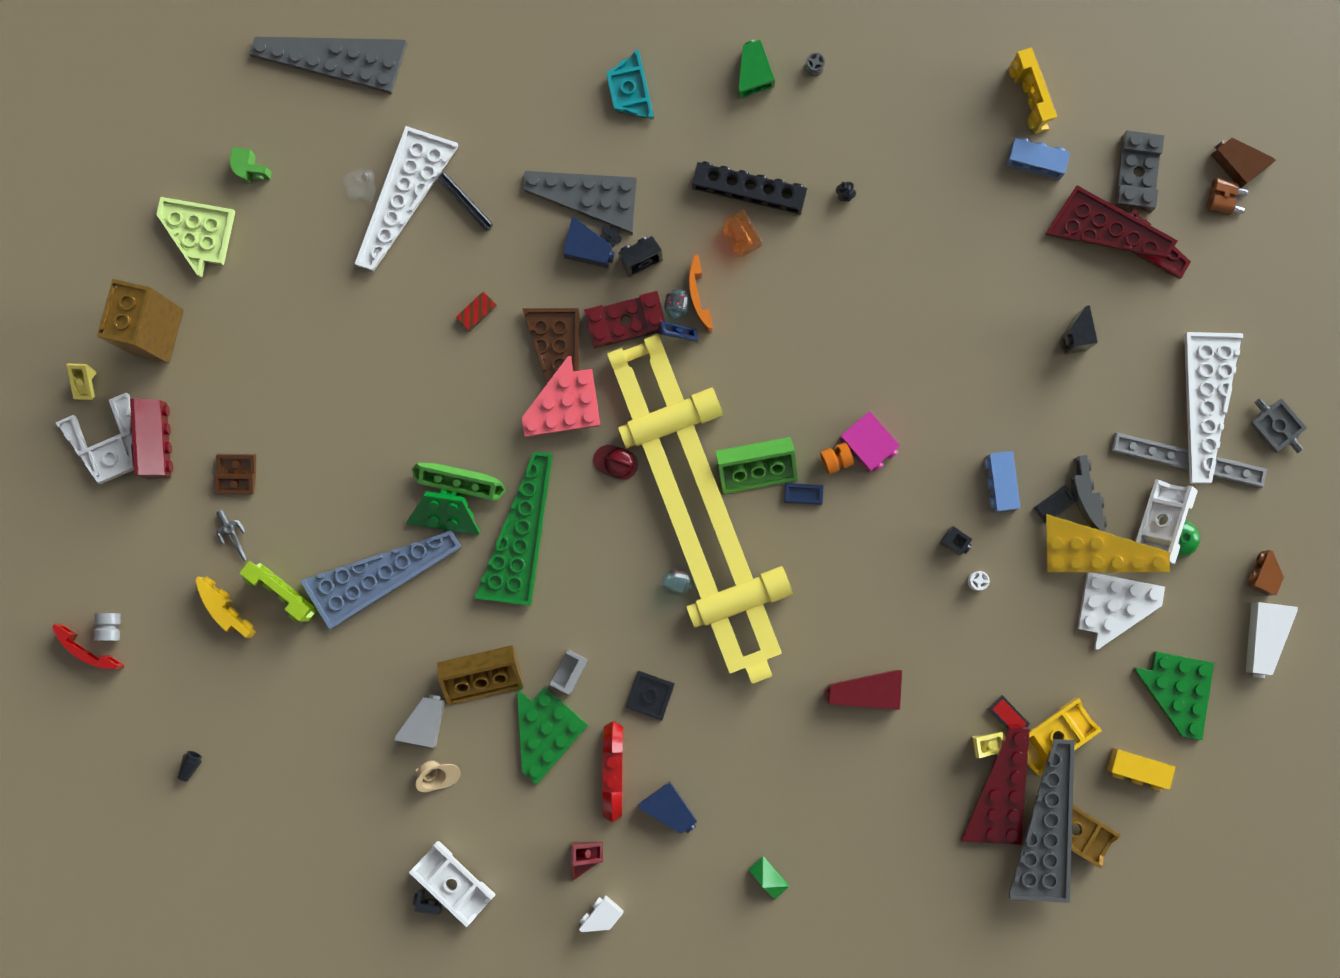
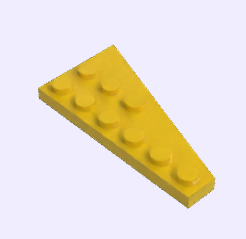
[1046,514,1170,572]

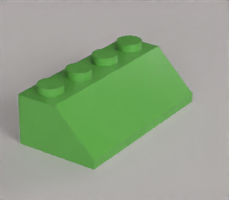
[715,437,798,494]

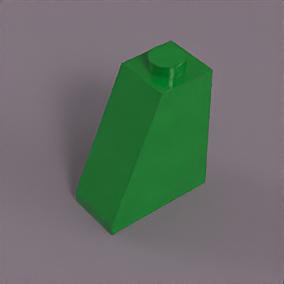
[738,39,775,99]

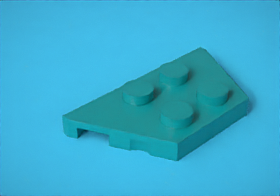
[606,49,654,120]

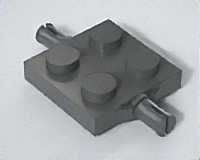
[1250,398,1307,453]

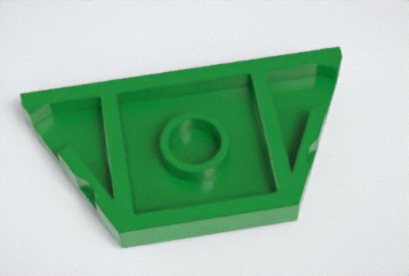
[406,491,481,535]

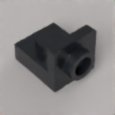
[413,889,443,915]

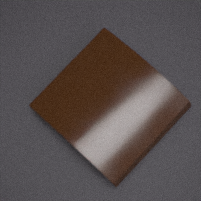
[214,453,256,494]

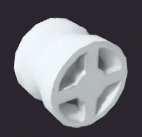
[967,571,990,591]

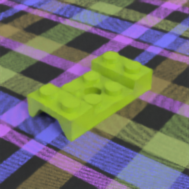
[240,561,318,623]

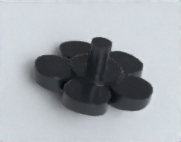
[600,226,622,247]

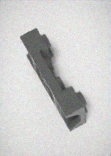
[1114,130,1164,212]

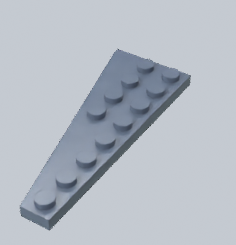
[300,531,462,630]

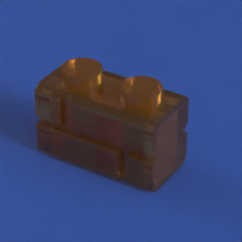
[722,209,762,256]

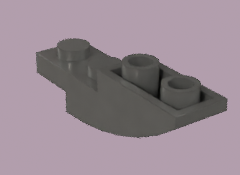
[1069,455,1107,531]

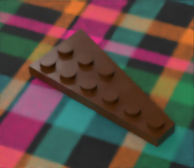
[522,308,579,383]

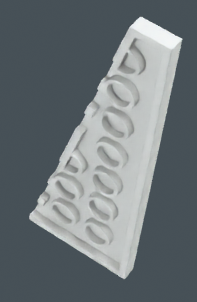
[355,126,458,272]
[1184,332,1243,484]

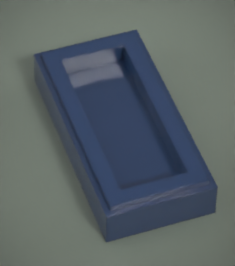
[784,483,823,505]

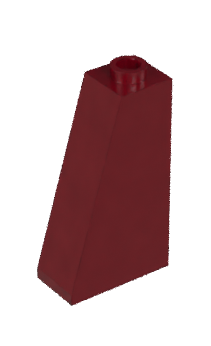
[824,670,902,710]

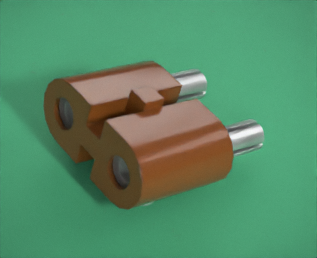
[1207,178,1248,215]

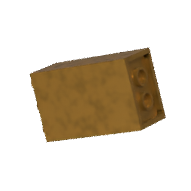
[97,279,184,363]

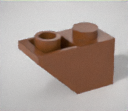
[1248,550,1284,596]

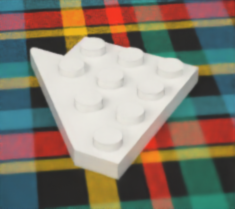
[1077,572,1165,650]

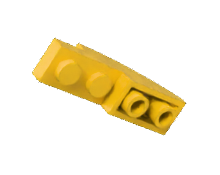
[195,576,256,638]

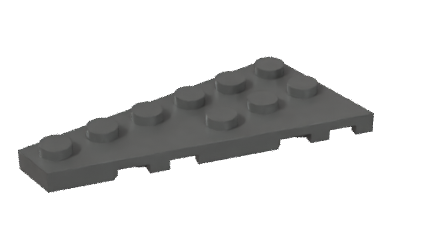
[523,171,637,234]

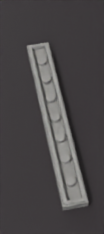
[1111,432,1267,488]

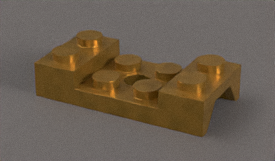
[1028,805,1121,869]

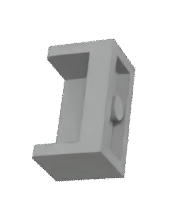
[549,649,589,695]

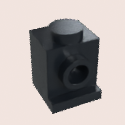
[939,526,972,556]

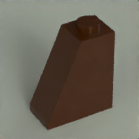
[1211,138,1276,188]

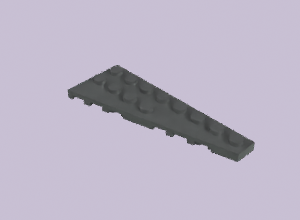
[249,37,407,94]
[1008,739,1075,903]

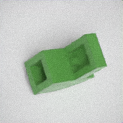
[230,147,271,184]

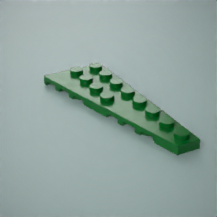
[475,451,553,606]

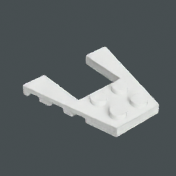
[56,393,134,484]

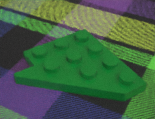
[1134,652,1214,740]
[517,687,588,785]

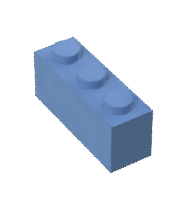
[1006,138,1070,179]
[984,451,1021,513]

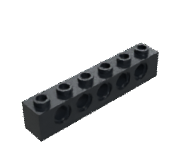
[692,161,807,215]

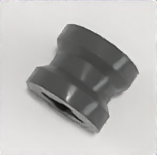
[805,53,825,76]

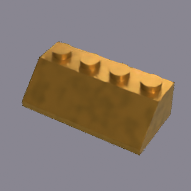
[437,645,524,705]

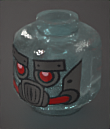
[664,289,690,318]
[663,569,693,596]

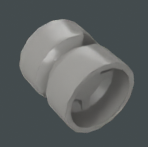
[93,613,121,641]

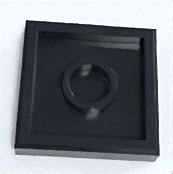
[626,671,675,720]

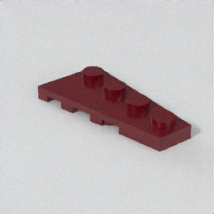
[1130,208,1191,279]

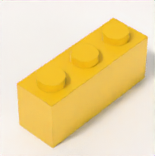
[1106,748,1176,792]

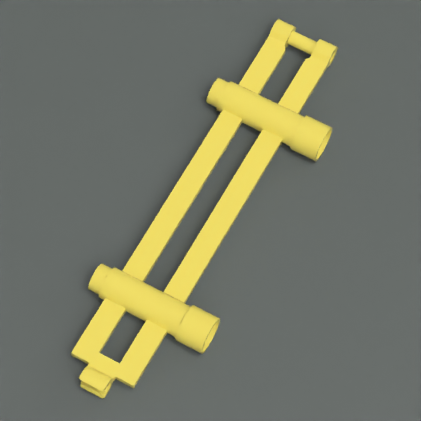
[607,334,793,684]

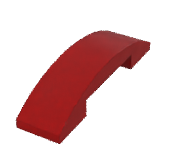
[52,624,125,669]

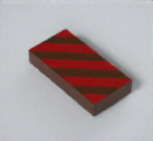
[456,292,497,332]

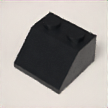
[618,236,663,277]
[1060,305,1098,354]

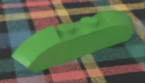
[412,463,506,500]

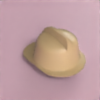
[415,761,461,792]

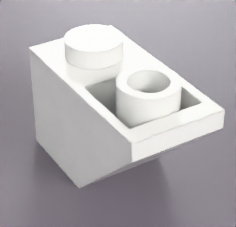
[579,895,623,932]

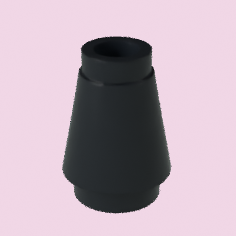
[177,751,202,782]

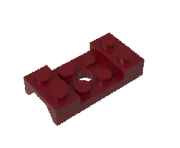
[584,291,666,349]

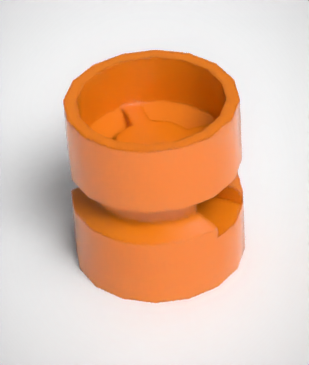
[820,442,854,475]

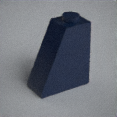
[563,218,615,268]
[638,781,697,833]

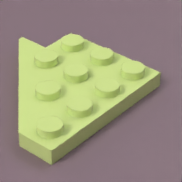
[156,197,235,277]

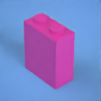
[839,411,900,472]

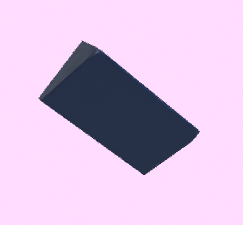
[657,322,699,342]

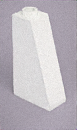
[1246,602,1298,678]

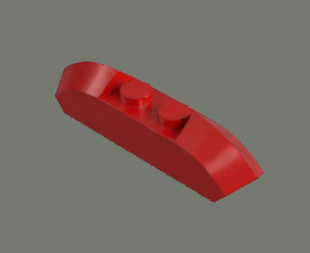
[602,721,623,822]

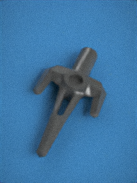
[216,510,247,562]

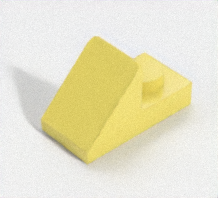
[66,364,97,400]
[972,732,1003,758]

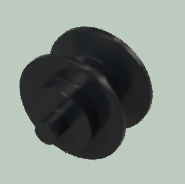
[836,181,856,202]

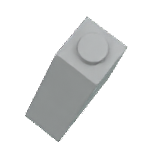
[395,694,446,748]

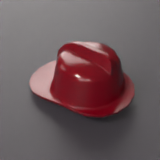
[593,445,638,480]

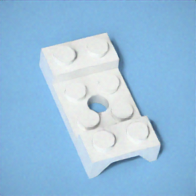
[1136,479,1198,564]
[409,841,496,927]

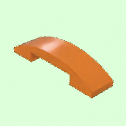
[689,255,713,332]

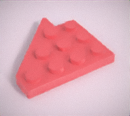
[522,356,601,437]

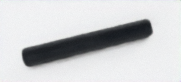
[438,172,493,231]

